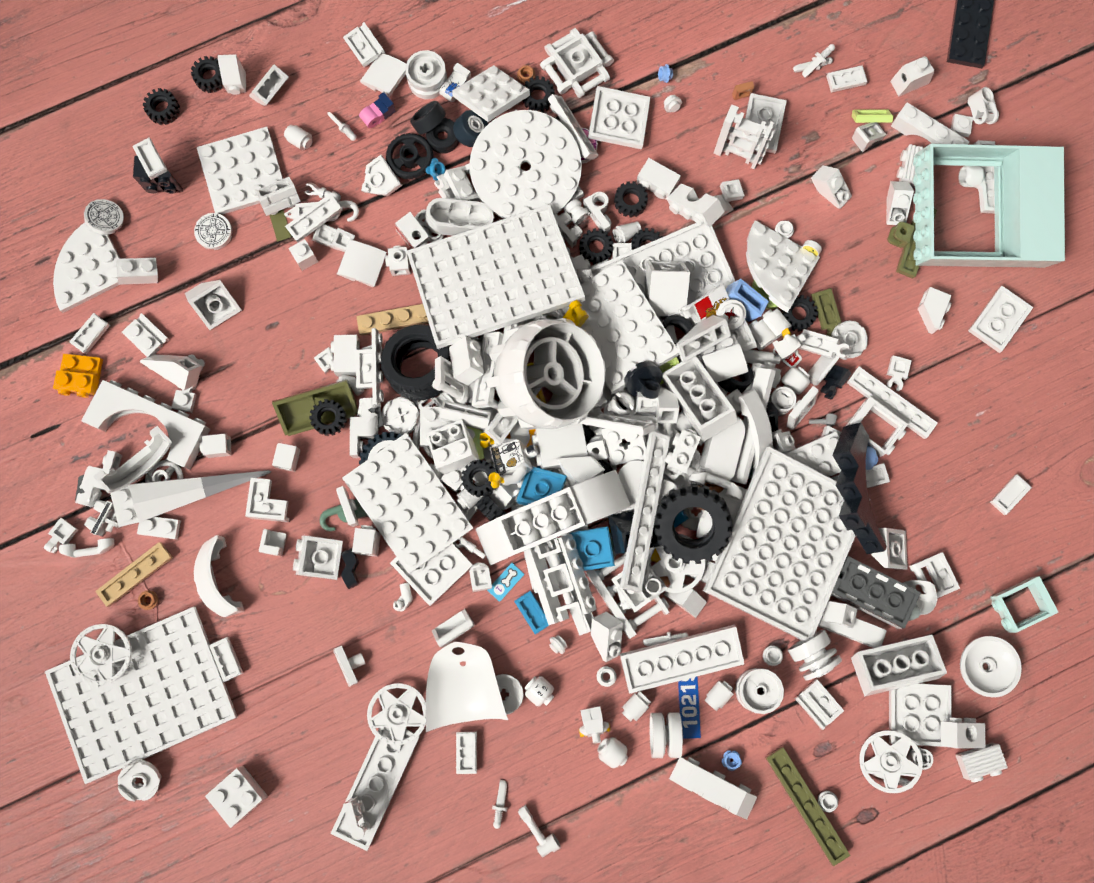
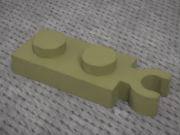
[811,288,841,337]

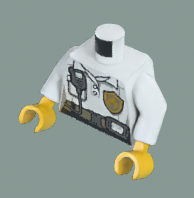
[480,432,539,488]

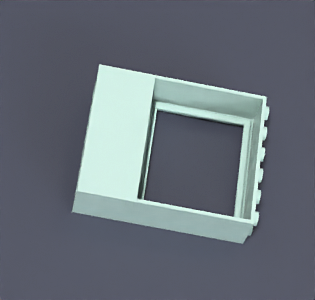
[913,144,1065,268]

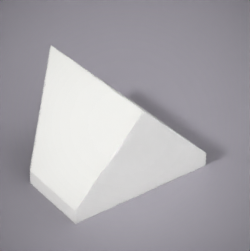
[556,456,605,486]

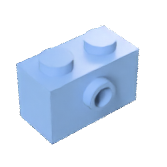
[726,279,769,322]

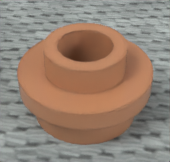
[517,65,535,84]
[138,590,158,610]

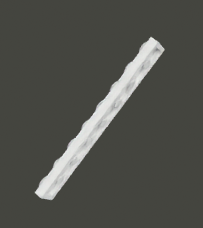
[620,431,670,592]

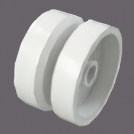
[405,50,447,100]
[735,668,784,714]
[650,713,683,758]

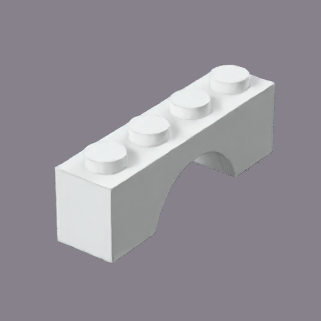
[891,103,970,145]

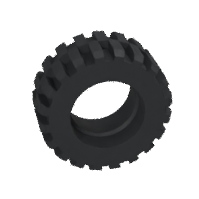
[655,483,733,564]

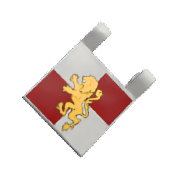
[679,284,736,322]

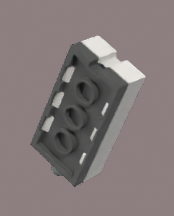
[831,556,921,629]

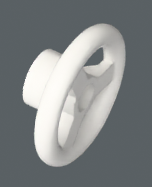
[145,460,183,483]

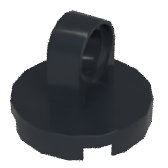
[624,361,663,399]

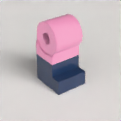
[359,92,396,128]

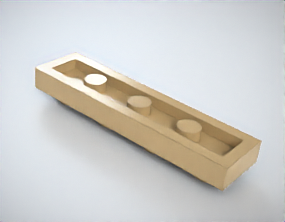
[356,304,429,336]
[95,542,173,607]

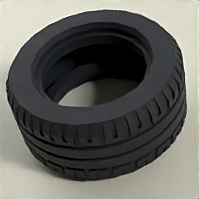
[381,324,451,401]

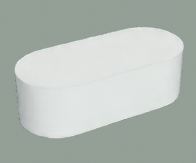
[425,198,494,236]
[699,417,745,484]

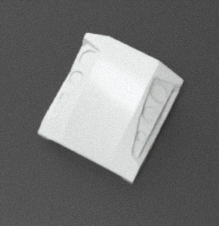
[611,560,668,612]

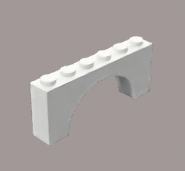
[81,380,210,470]

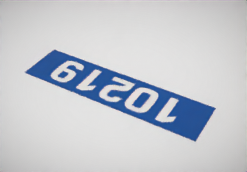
[678,676,701,739]

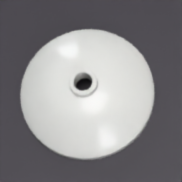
[960,636,1022,697]

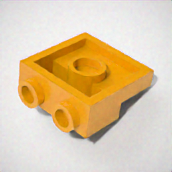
[53,354,103,398]

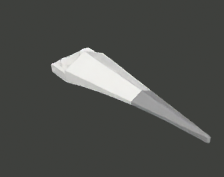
[110,470,271,527]

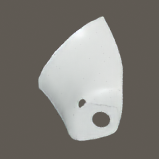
[426,642,508,732]

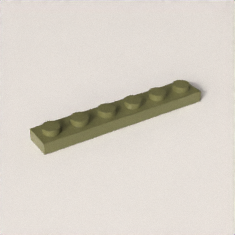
[765,747,851,867]

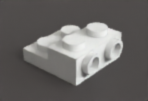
[293,536,343,580]

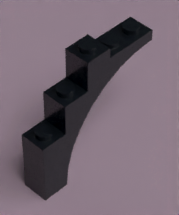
[832,422,887,554]

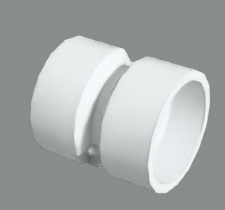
[768,387,796,416]

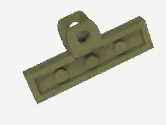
[887,209,937,279]

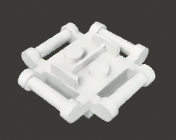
[540,28,614,98]

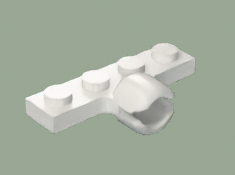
[958,140,995,214]

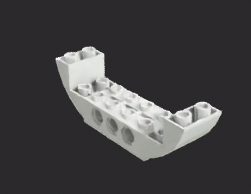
[476,470,631,565]

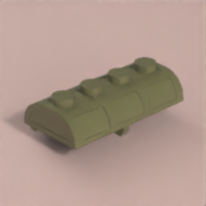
[272,379,358,436]

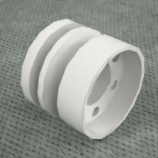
[788,630,842,680]

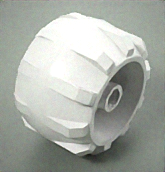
[486,318,606,430]

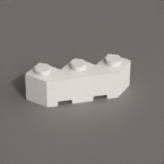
[669,757,757,820]

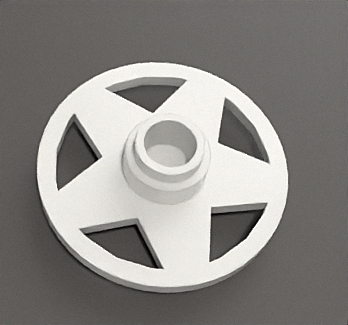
[647,534,705,593]
[70,624,132,685]
[367,683,426,745]
[860,730,923,793]

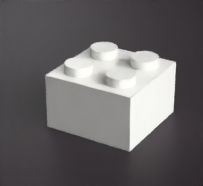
[205,766,268,828]

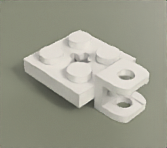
[587,420,647,466]

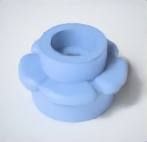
[658,64,673,83]
[722,750,742,771]

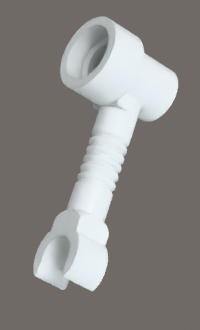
[518,805,561,857]

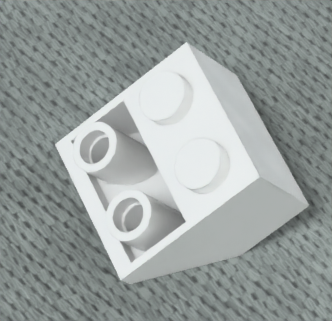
[426,419,480,475]

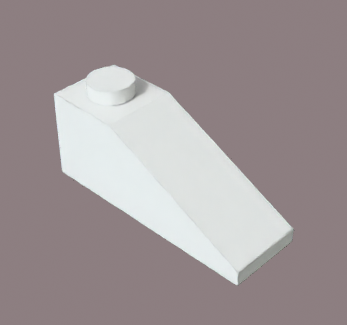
[676,315,731,362]

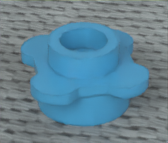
[426,158,445,181]

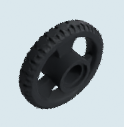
[386,133,434,180]

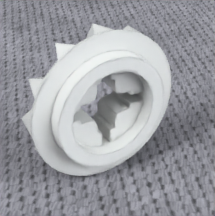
[716,299,746,330]

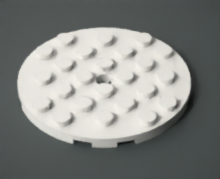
[470,110,581,219]

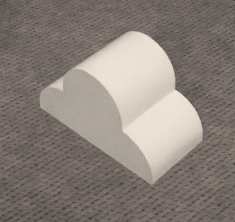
[603,460,678,519]

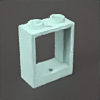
[991,576,1059,633]

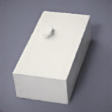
[662,356,738,442]
[851,635,947,697]

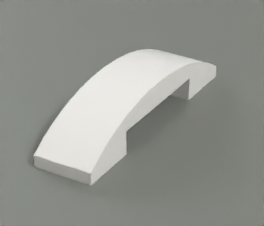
[739,390,773,469]

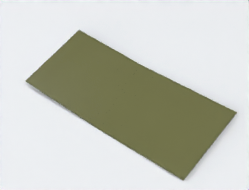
[270,209,291,242]

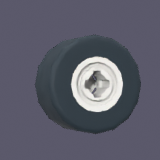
[453,110,488,147]

